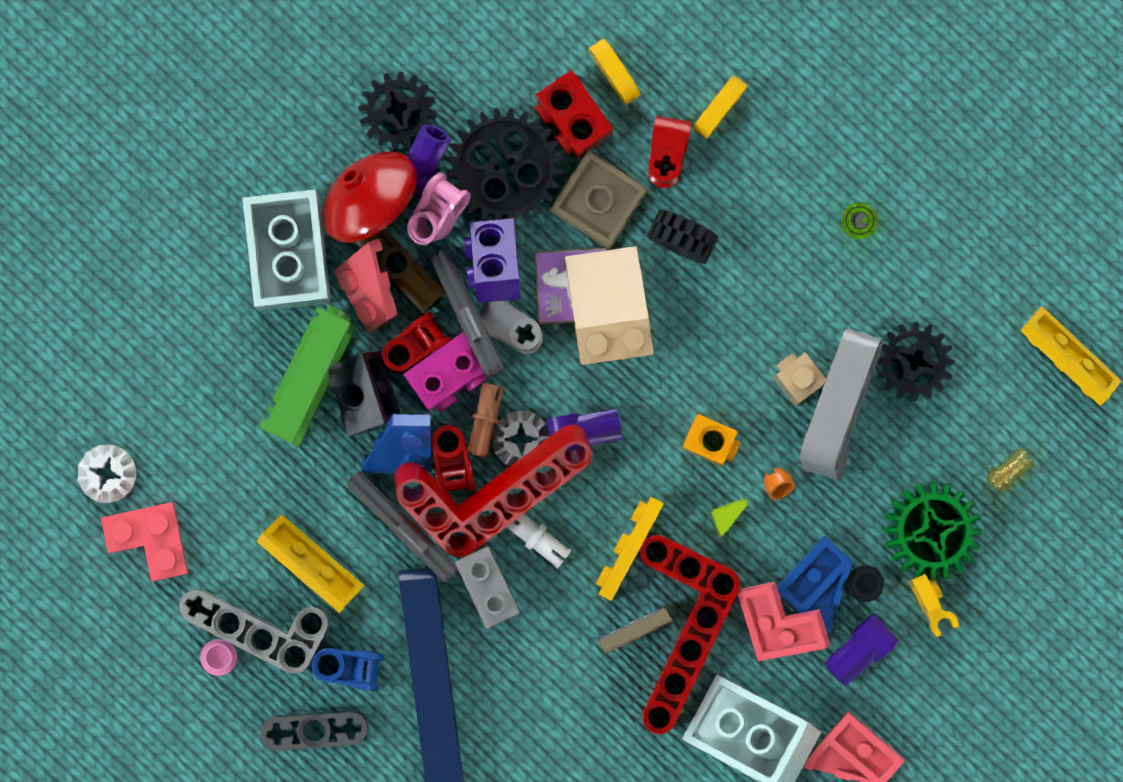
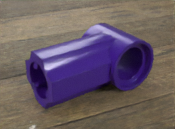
[405,124,452,199]
[547,409,623,451]
[823,613,899,687]

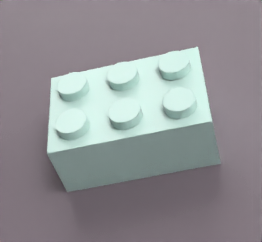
[242,189,331,311]

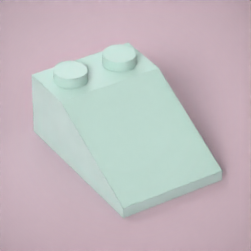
[682,675,821,782]

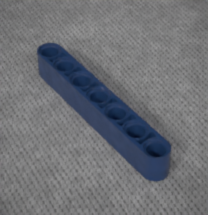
[398,567,464,782]

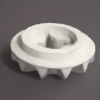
[77,445,136,503]

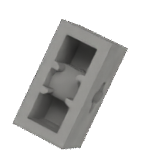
[455,546,520,629]

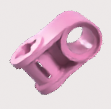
[407,172,471,245]

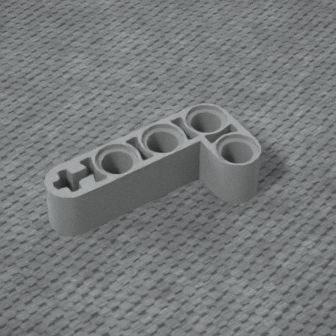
[800,328,883,481]
[179,590,331,673]

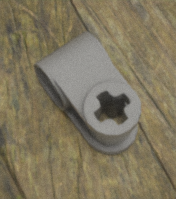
[479,301,543,354]

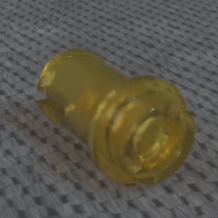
[986,448,1034,493]

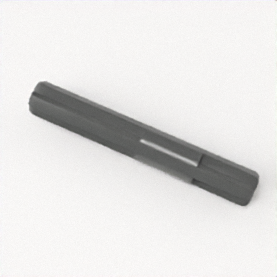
[431,250,503,376]
[347,471,458,582]

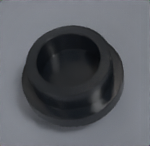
[847,565,884,602]

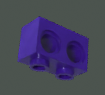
[464,218,521,303]

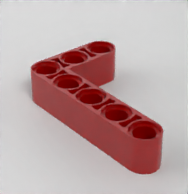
[394,425,592,558]
[639,535,740,735]

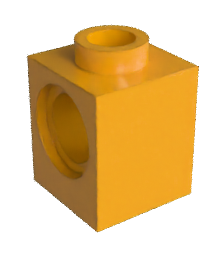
[681,414,740,466]

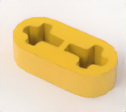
[588,38,641,105]
[693,75,748,139]

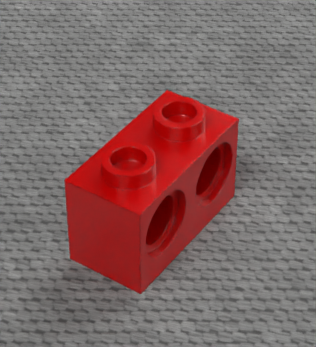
[534,70,613,159]

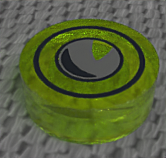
[840,203,878,240]

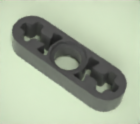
[261,711,368,751]

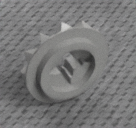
[492,410,550,466]

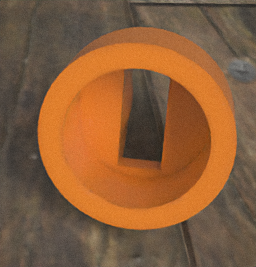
[763,468,796,500]

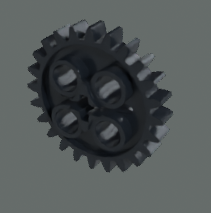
[446,108,563,226]

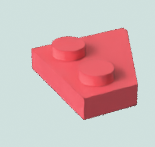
[333,239,397,334]
[803,710,905,782]

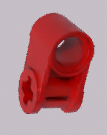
[648,115,692,189]
[383,311,452,375]
[432,426,476,492]

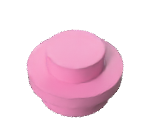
[200,639,238,676]

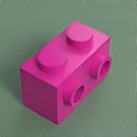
[403,332,487,413]

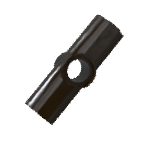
[355,228,446,315]

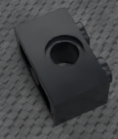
[328,351,401,436]

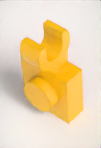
[907,574,959,637]

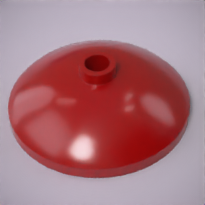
[321,151,417,243]

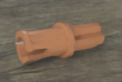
[467,383,505,457]

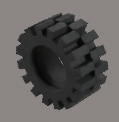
[647,209,719,264]

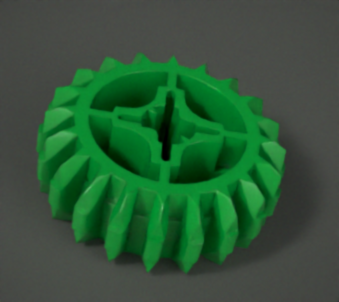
[882,482,983,580]

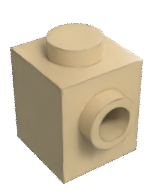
[773,352,826,406]

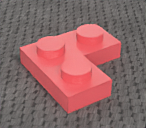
[101,502,189,582]
[737,582,830,661]

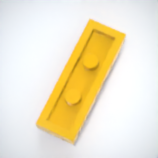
[1020,306,1121,406]
[596,497,664,601]
[256,514,365,613]

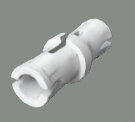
[506,514,572,569]

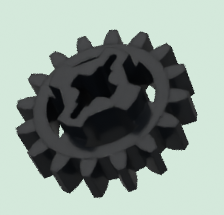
[358,72,438,152]
[876,322,955,402]

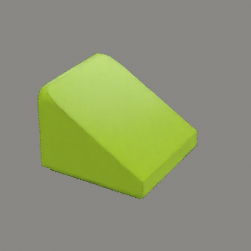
[710,498,748,538]

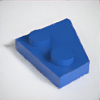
[362,414,432,473]
[777,536,852,636]

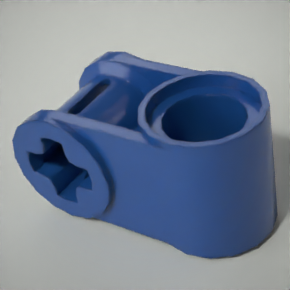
[312,647,384,691]

